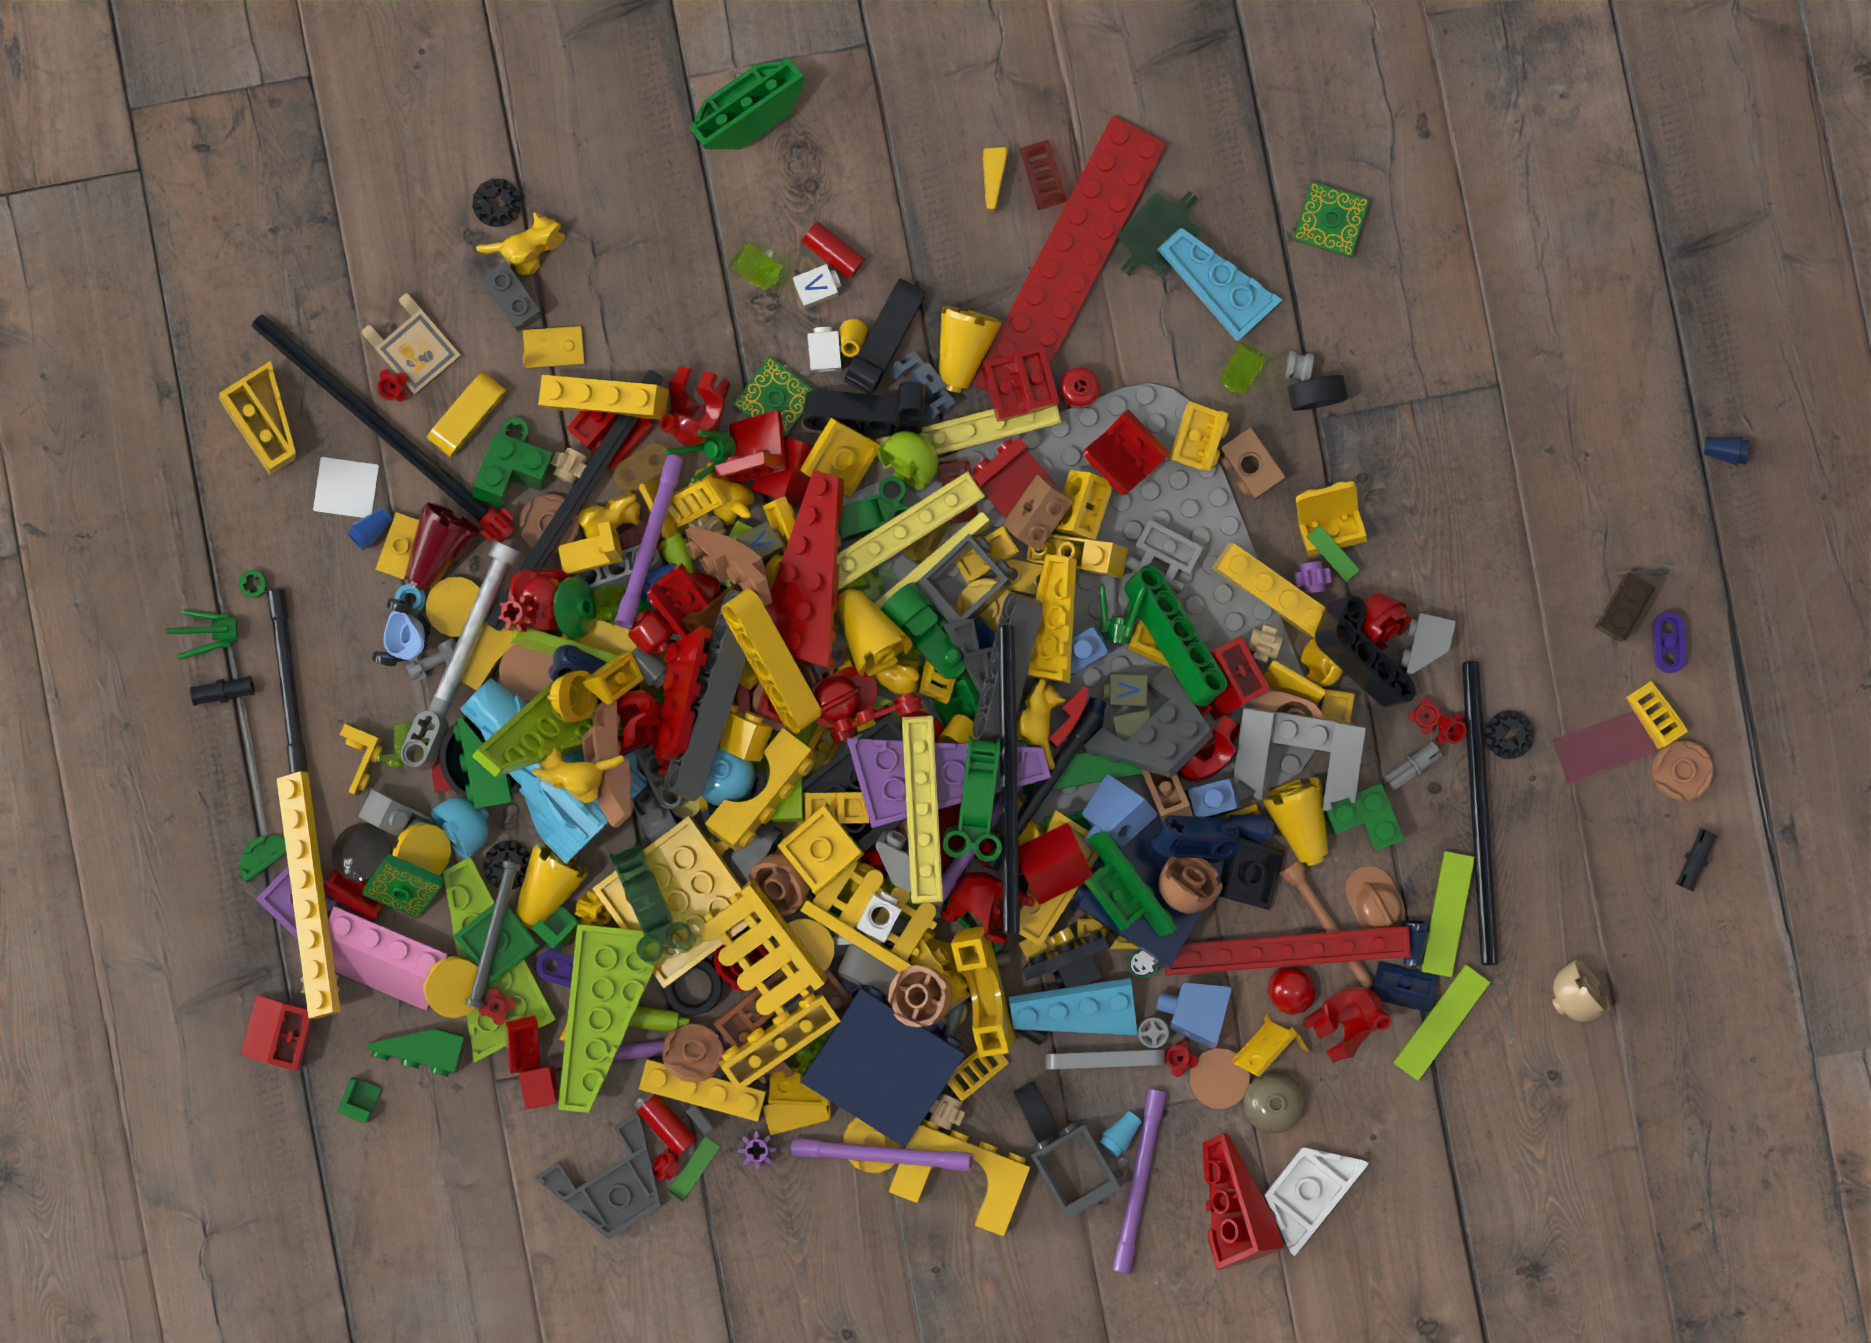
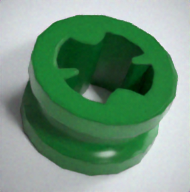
[501,418,529,442]
[238,570,268,598]

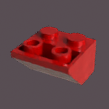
[1209,636,1271,721]
[241,995,314,1071]

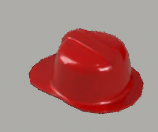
[811,667,877,728]

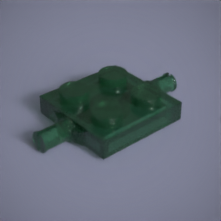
[1116,191,1202,278]

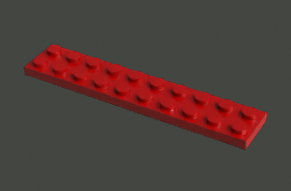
[972,116,1167,393]

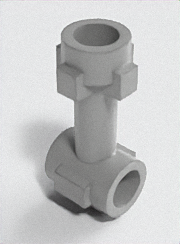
[405,637,457,680]

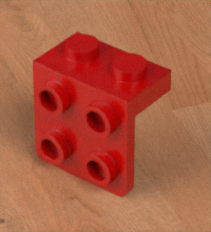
[1083,409,1171,495]
[972,437,1056,519]

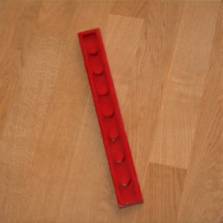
[1165,926,1411,976]

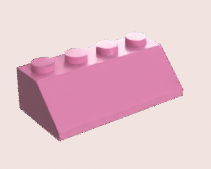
[328,906,451,1011]

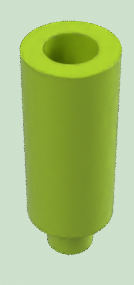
[629,1006,690,1033]

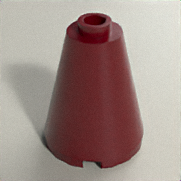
[405,502,479,591]

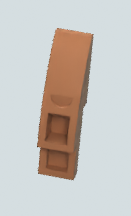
[685,527,772,606]
[582,701,634,828]

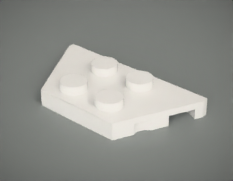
[1264,1147,1368,1256]

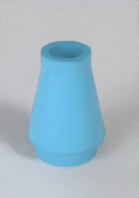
[1099,1111,1142,1158]

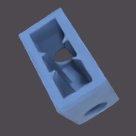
[1070,625,1113,677]
[1082,774,1158,850]
[1184,778,1242,817]
[1156,983,1232,1049]

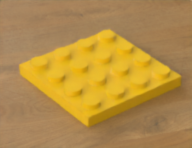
[592,816,759,988]

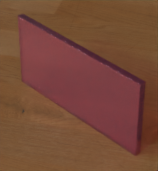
[1552,711,1657,783]

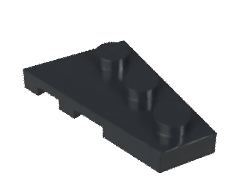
[1022,926,1119,980]

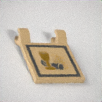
[362,293,461,395]

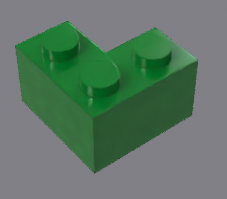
[473,432,553,508]
[1325,783,1405,852]

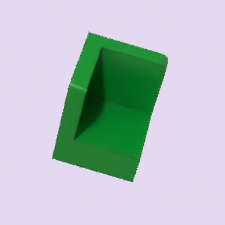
[532,906,582,953]
[337,1077,382,1124]

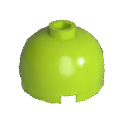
[877,431,939,490]

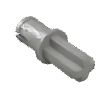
[1384,741,1443,790]

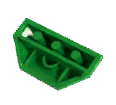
[689,58,806,150]

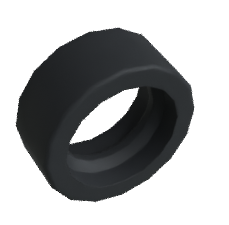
[1287,375,1348,411]
[664,960,723,1016]
[1013,1081,1060,1143]

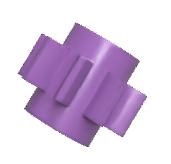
[1293,561,1332,595]
[738,1131,776,1170]

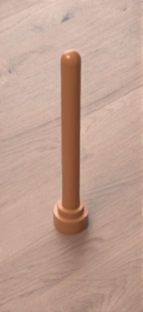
[1279,860,1374,989]

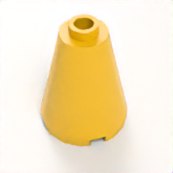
[939,305,1002,393]
[836,589,912,676]
[1262,777,1328,866]
[515,841,590,929]

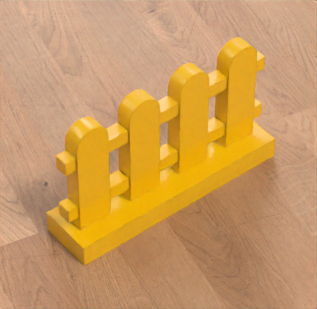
[800,861,937,972]
[700,879,828,1015]

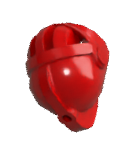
[508,569,562,630]

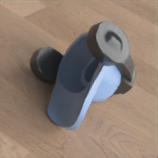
[372,598,430,666]

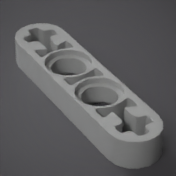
[1045,1049,1165,1069]

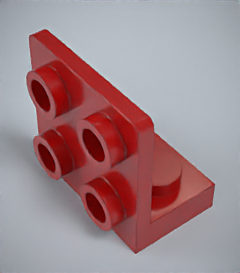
[715,410,786,483]

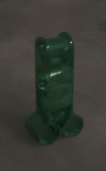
[609,841,696,966]

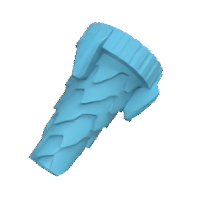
[460,678,648,864]

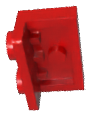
[647,563,711,638]

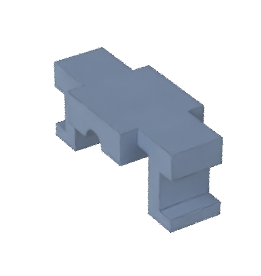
[889,351,956,422]

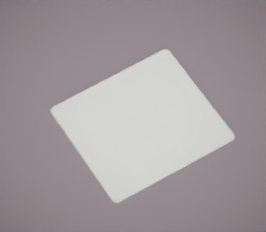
[313,457,379,518]

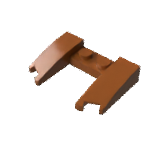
[712,968,853,1084]

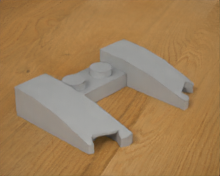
[1233,706,1367,811]

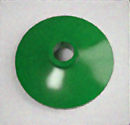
[554,577,596,639]

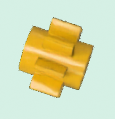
[575,890,612,927]

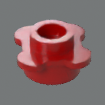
[378,369,408,402]
[1408,697,1445,734]
[1436,713,1467,745]
[478,988,515,1025]
[1165,1041,1198,1077]
[653,1148,680,1181]

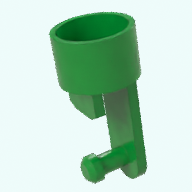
[880,582,966,679]

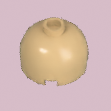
[1552,959,1611,1022]

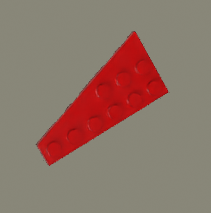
[765,470,844,670]

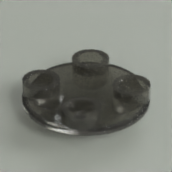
[332,823,392,883]

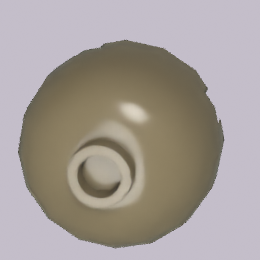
[1243,1072,1304,1134]

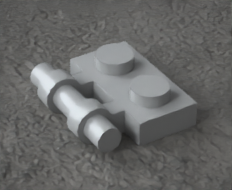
[1125,519,1204,594]

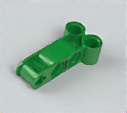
[838,476,909,541]
[943,736,1002,862]

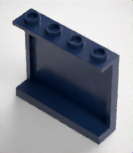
[1071,815,1226,968]
[800,984,965,1148]

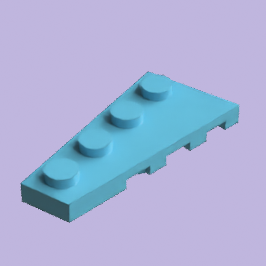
[1157,228,1282,341]
[1008,978,1138,1036]

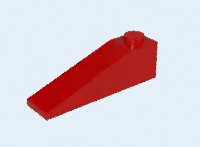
[1203,1133,1284,1270]

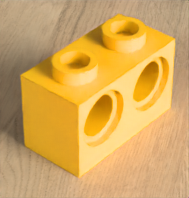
[1055,470,1113,541]

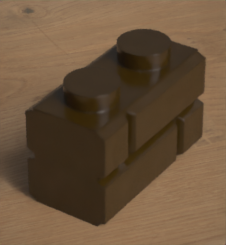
[1595,572,1656,642]

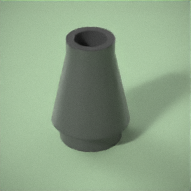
[631,646,667,690]

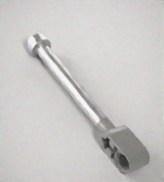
[401,541,522,770]

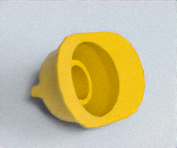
[547,670,597,723]

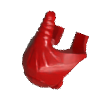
[659,366,730,446]
[616,690,669,766]
[1177,704,1241,782]
[940,872,1035,946]
[1303,986,1392,1063]

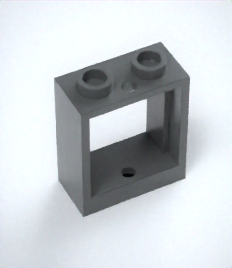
[915,534,1015,623]
[1030,1122,1121,1220]

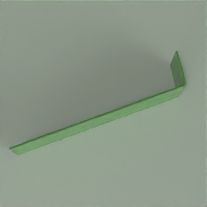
[1306,525,1360,582]
[667,1136,721,1202]

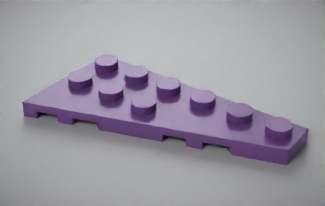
[847,738,1051,828]

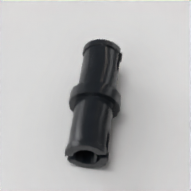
[190,676,255,706]
[1675,828,1718,892]

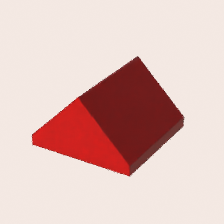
[751,436,814,507]
[1018,823,1093,905]

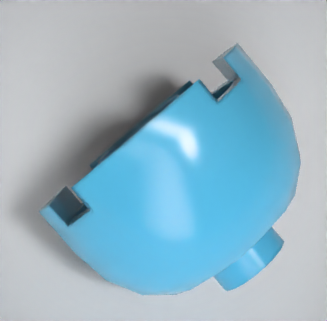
[701,745,756,806]
[431,797,489,859]

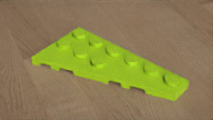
[472,681,624,777]
[443,857,557,1063]
[558,924,670,1113]

